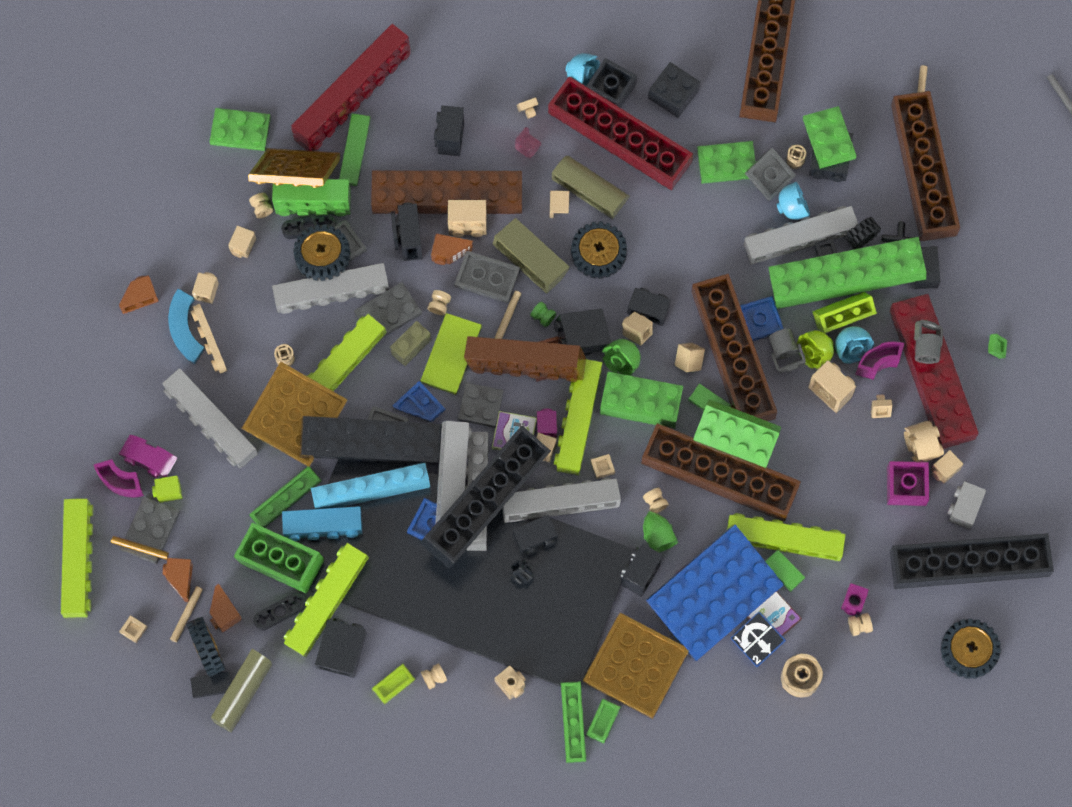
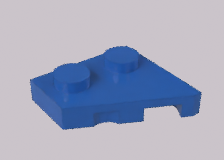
[392,381,446,422]

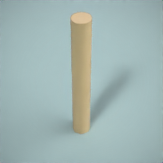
[917,65,928,93]
[495,291,521,339]
[170,586,203,642]

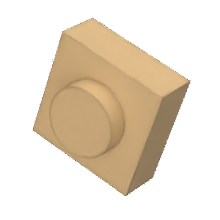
[591,454,615,479]
[119,615,148,644]

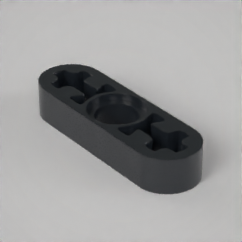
[281,215,336,239]
[253,593,306,631]

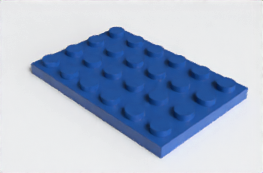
[646,524,784,661]

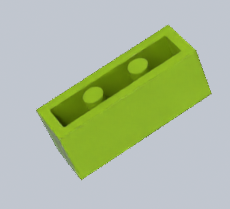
[812,292,877,333]

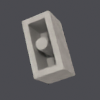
[947,481,986,529]

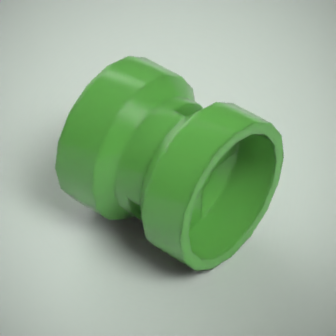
[530,301,557,328]

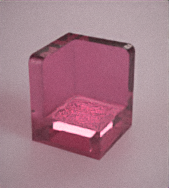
[515,127,541,159]

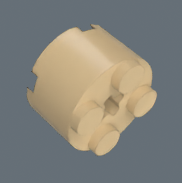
[904,421,944,462]
[781,654,823,697]

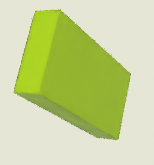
[372,664,415,705]

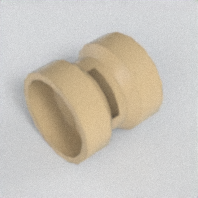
[786,145,806,169]
[249,193,273,218]
[427,290,451,315]
[274,344,295,366]
[643,488,669,513]
[848,613,873,636]
[421,663,447,690]

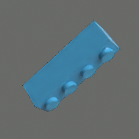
[282,507,363,541]

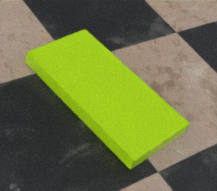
[420,313,482,395]

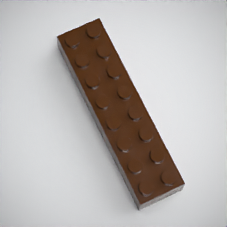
[739,0,795,123]
[891,91,960,242]
[371,170,522,214]
[691,273,778,421]
[641,423,801,522]

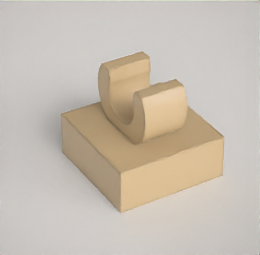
[516,97,538,119]
[871,394,892,418]

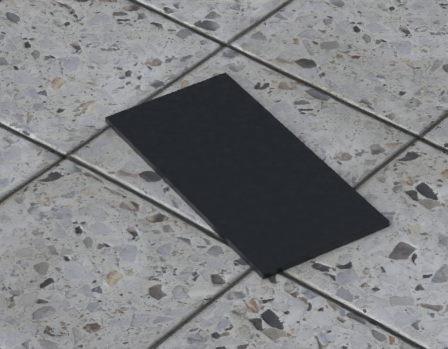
[302,460,634,687]

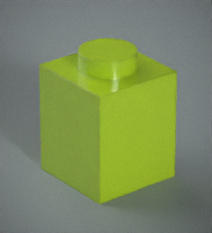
[152,475,183,503]

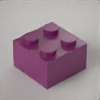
[887,461,929,506]

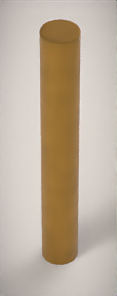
[111,536,169,560]

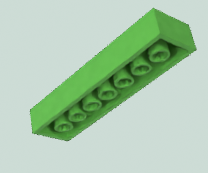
[768,237,926,309]

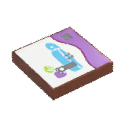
[747,591,802,636]

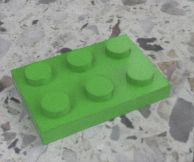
[803,106,856,169]
[210,108,271,151]
[697,141,756,184]

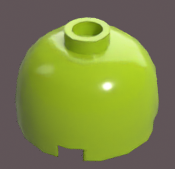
[797,330,834,369]

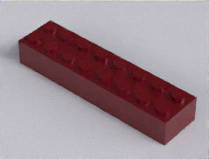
[291,23,410,151]
[548,76,693,191]
[889,294,979,449]

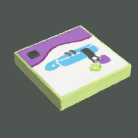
[492,411,537,450]

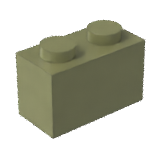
[390,321,431,366]

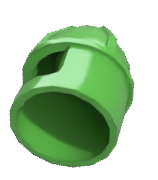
[643,511,678,553]

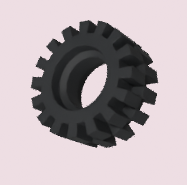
[845,217,881,250]

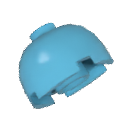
[566,53,600,86]
[776,182,810,220]
[835,326,874,364]

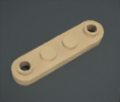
[190,304,227,374]

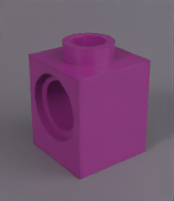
[537,408,557,438]
[841,583,869,616]

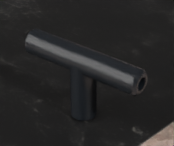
[881,221,920,242]

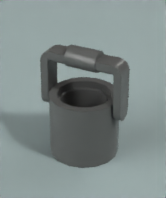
[914,320,943,364]
[768,329,806,373]

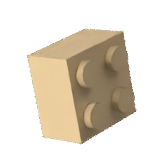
[448,200,487,237]
[808,361,856,413]

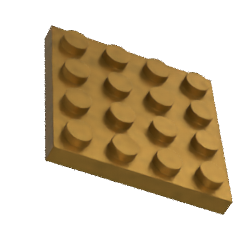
[249,148,340,188]
[242,361,347,467]
[583,613,689,719]

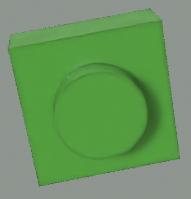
[988,334,1008,359]

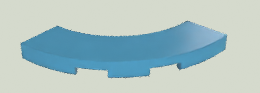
[168,289,205,364]

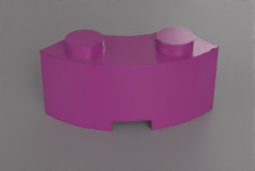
[855,342,904,380]
[119,434,177,478]
[94,459,144,498]

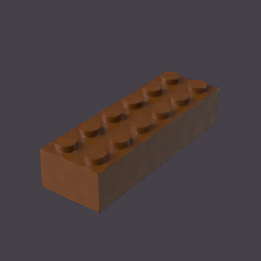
[464,336,586,382]

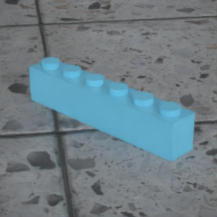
[311,463,430,509]

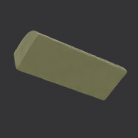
[552,155,630,219]
[493,218,569,294]
[211,649,272,733]

